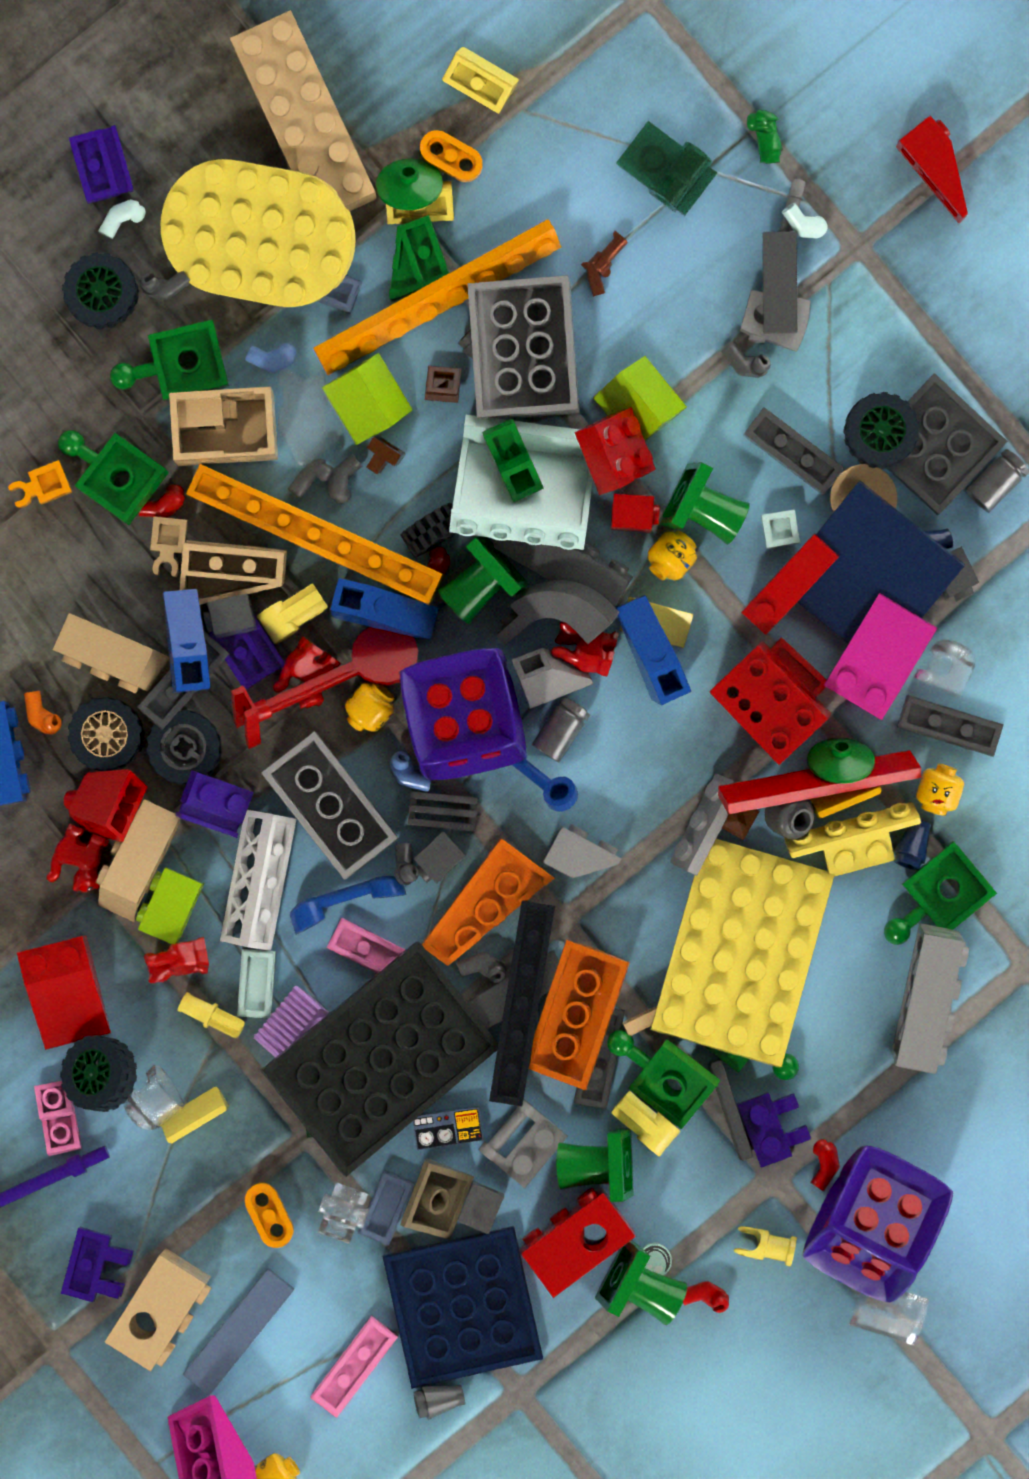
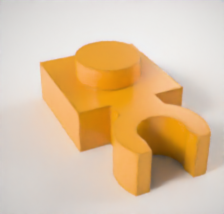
[8,460,72,508]

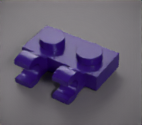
[737,1092,811,1168]
[61,1227,134,1302]

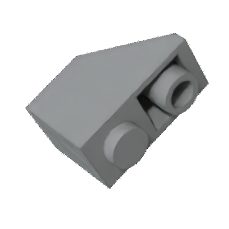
[512,648,593,709]
[543,824,622,878]

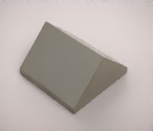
[400,1158,474,1240]

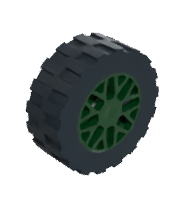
[62,252,139,329]
[843,392,920,469]
[60,1035,137,1112]

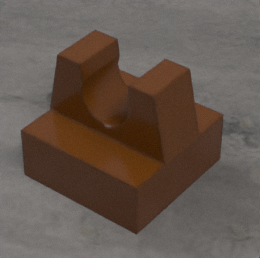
[366,435,406,475]

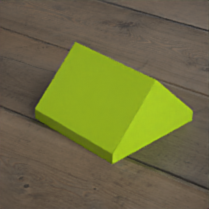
[321,353,413,445]
[593,356,687,441]

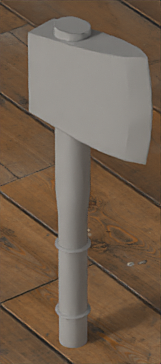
[740,179,810,352]

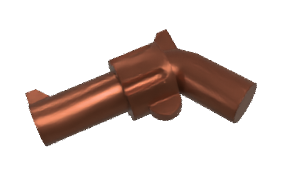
[581,231,628,297]

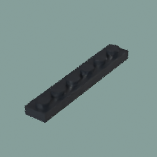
[489,900,555,1107]

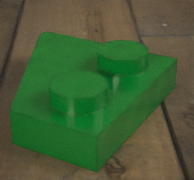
[389,215,450,301]

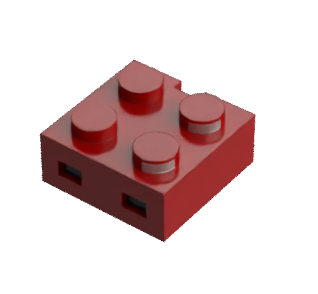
[574,407,656,495]

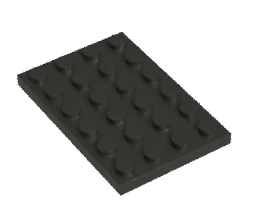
[260,942,498,1177]

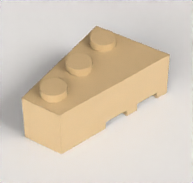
[179,540,287,605]
[53,613,170,694]
[96,799,180,922]

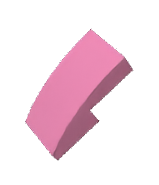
[34,1081,82,1156]

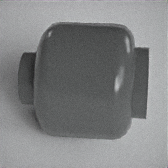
[765,800,814,840]

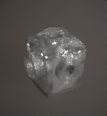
[318,1183,369,1244]

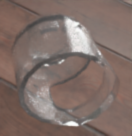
[913,639,976,698]
[123,1065,184,1130]

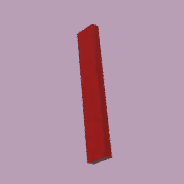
[718,750,922,814]

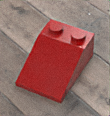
[17,935,111,1050]

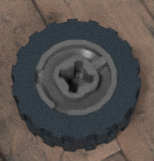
[146,710,222,785]

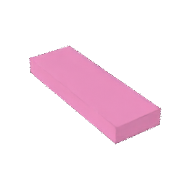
[326,918,405,973]
[310,1315,399,1418]

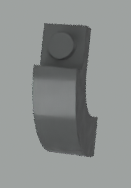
[496,580,620,645]

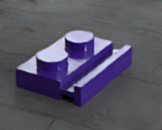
[69,125,134,204]
[209,615,285,690]
[175,770,254,838]

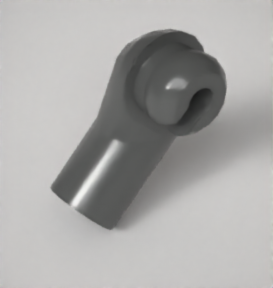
[721,342,771,378]
[288,459,334,499]

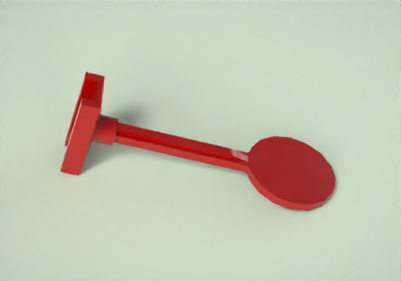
[231,627,418,749]

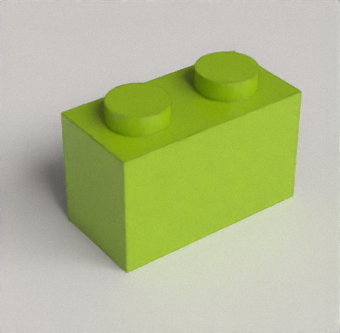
[136,867,205,944]

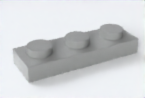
[670,773,737,876]

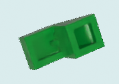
[482,418,544,503]

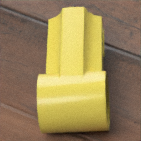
[256,583,328,645]
[611,1090,681,1157]

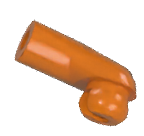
[24,691,62,735]

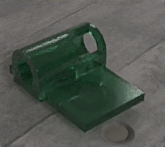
[616,121,717,216]

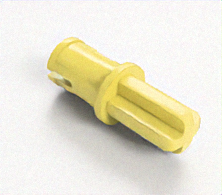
[177,992,245,1038]

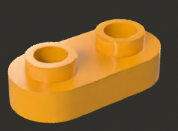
[420,130,483,182]
[245,1182,294,1248]

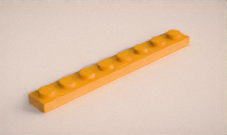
[313,219,561,375]
[186,464,444,606]

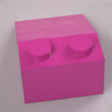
[824,593,937,720]
[167,1395,257,1479]

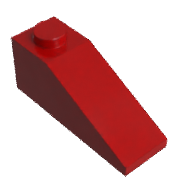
[896,115,968,223]
[741,533,839,635]

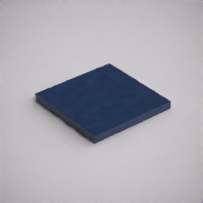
[797,480,965,643]
[382,1226,543,1389]

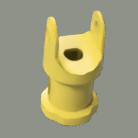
[734,1226,797,1267]

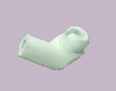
[98,199,146,239]

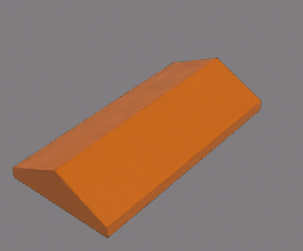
[529,940,630,1090]

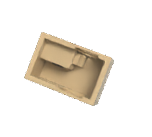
[169,386,278,466]
[105,1248,212,1371]

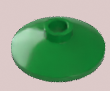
[376,158,443,210]
[807,738,875,784]

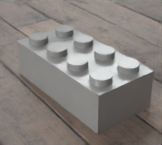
[261,731,399,880]
[891,923,969,1074]

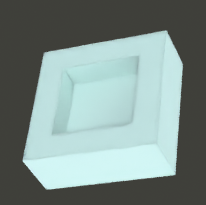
[761,510,800,549]

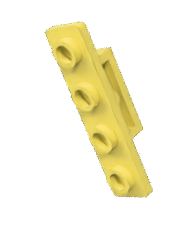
[784,802,921,877]

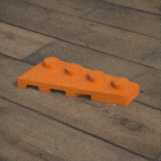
[421,838,555,966]

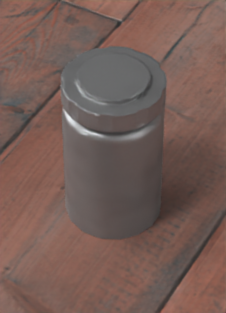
[966,449,1029,513]
[532,697,590,763]

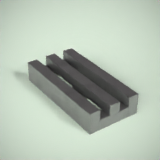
[407,791,478,831]

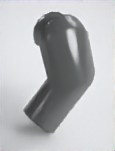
[140,271,190,300]
[328,454,363,504]
[394,843,419,885]
[456,952,507,983]

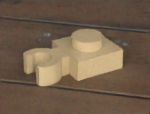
[150,517,188,577]

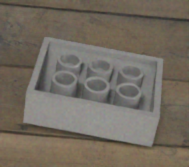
[467,275,580,418]

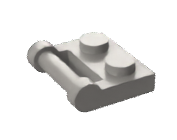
[478,1100,568,1188]

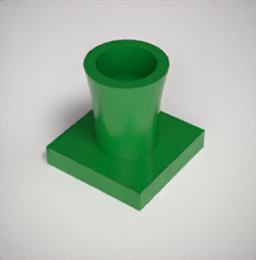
[659,462,750,545]
[438,536,530,624]
[556,1128,634,1202]
[595,1241,687,1325]

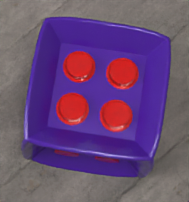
[399,648,528,780]
[802,1145,953,1303]

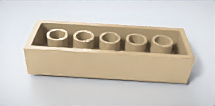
[230,10,377,211]

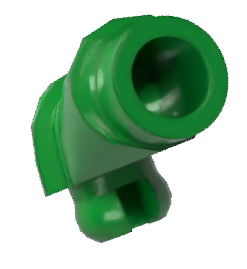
[747,110,783,164]

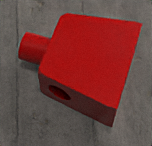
[64,769,148,842]

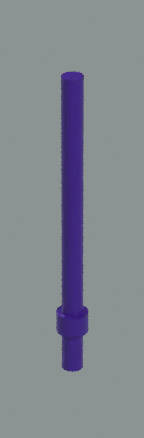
[0,1145,110,1208]

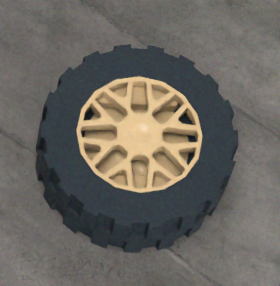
[67,697,144,771]

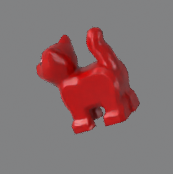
[551,622,619,677]
[273,637,341,709]
[46,823,109,893]
[144,937,209,983]

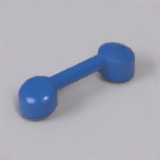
[512,759,578,812]
[290,875,407,935]

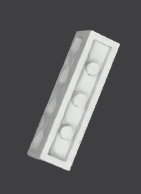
[220,809,297,951]

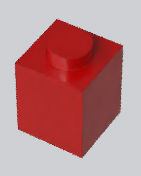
[611,494,660,533]

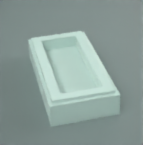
[237,949,276,1018]

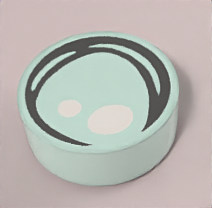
[642,1243,672,1275]

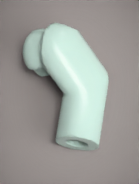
[782,203,828,238]

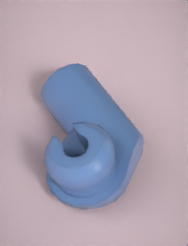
[245,343,296,373]
[390,751,431,793]

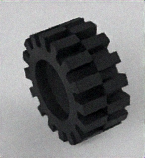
[400,502,455,558]

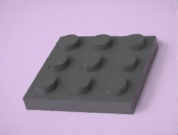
[887,373,1008,516]

